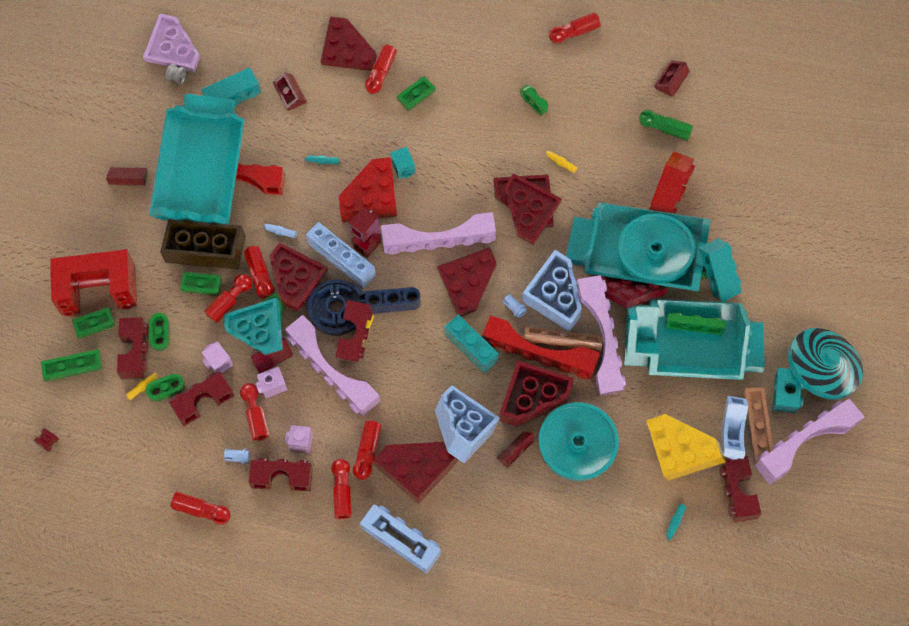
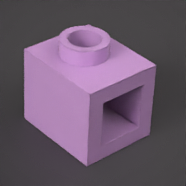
[201,341,233,373]
[256,367,287,398]
[285,425,313,453]

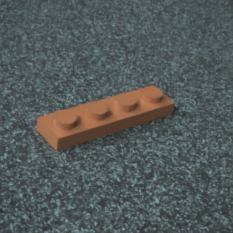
[524,326,602,351]
[743,387,774,466]

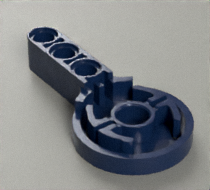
[307,279,421,336]

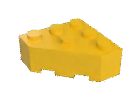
[646,414,726,481]

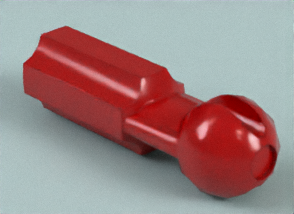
[549,12,601,44]
[364,44,397,94]
[244,245,275,299]
[204,274,252,323]
[240,383,269,441]
[353,420,382,480]
[331,458,352,519]
[170,491,231,525]

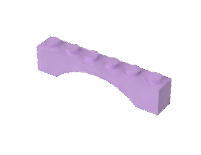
[381,212,496,255]
[576,275,626,396]
[285,315,380,416]
[755,399,864,485]

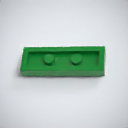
[665,313,726,336]
[41,349,103,382]

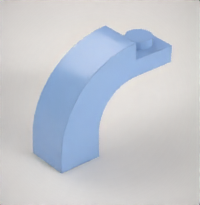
[721,396,748,459]

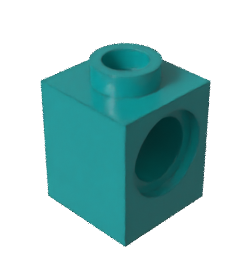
[390,146,416,179]

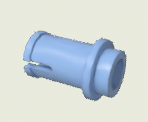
[502,294,527,318]
[224,448,250,464]

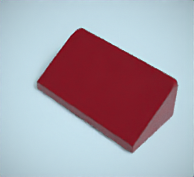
[654,60,690,97]
[273,72,307,111]
[106,167,147,185]
[251,338,293,374]
[497,431,535,468]

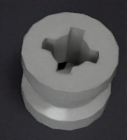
[166,64,187,85]

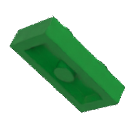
[397,76,436,112]
[180,272,222,296]
[72,307,115,339]

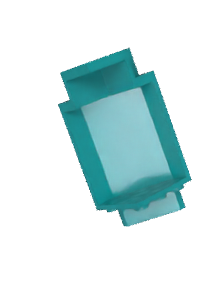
[624,299,765,380]

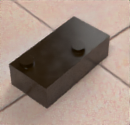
[160,219,246,270]

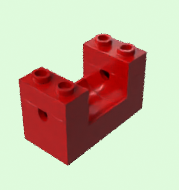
[50,249,137,316]

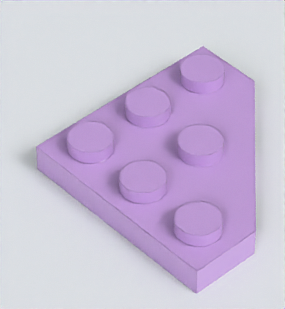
[143,14,200,72]

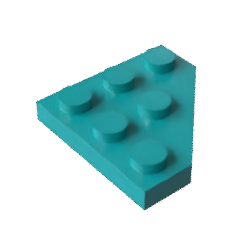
[224,298,283,355]

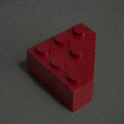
[499,361,574,427]
[373,442,458,504]

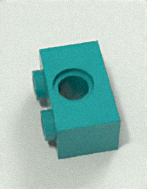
[772,367,804,414]

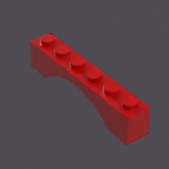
[236,163,285,195]
[482,315,600,380]

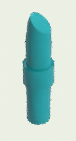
[304,155,340,165]
[666,504,687,541]

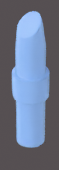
[264,224,297,238]

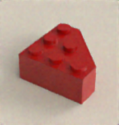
[649,151,696,214]
[339,157,397,222]

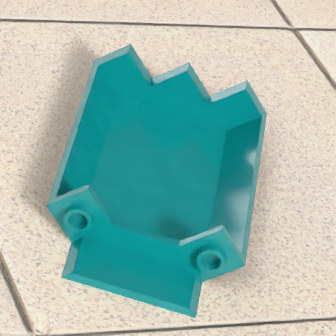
[149,94,245,224]
[566,202,711,291]

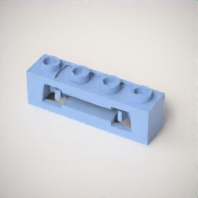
[306,222,376,289]
[360,504,441,574]

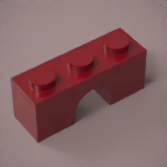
[348,207,381,258]
[335,300,373,362]
[117,317,149,379]
[169,372,234,427]
[719,456,762,523]
[248,458,313,492]

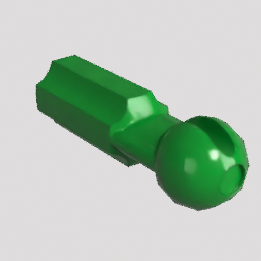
[638,109,693,141]

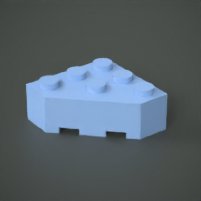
[522,250,582,332]
[435,386,500,463]

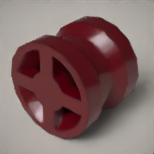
[34,428,59,452]

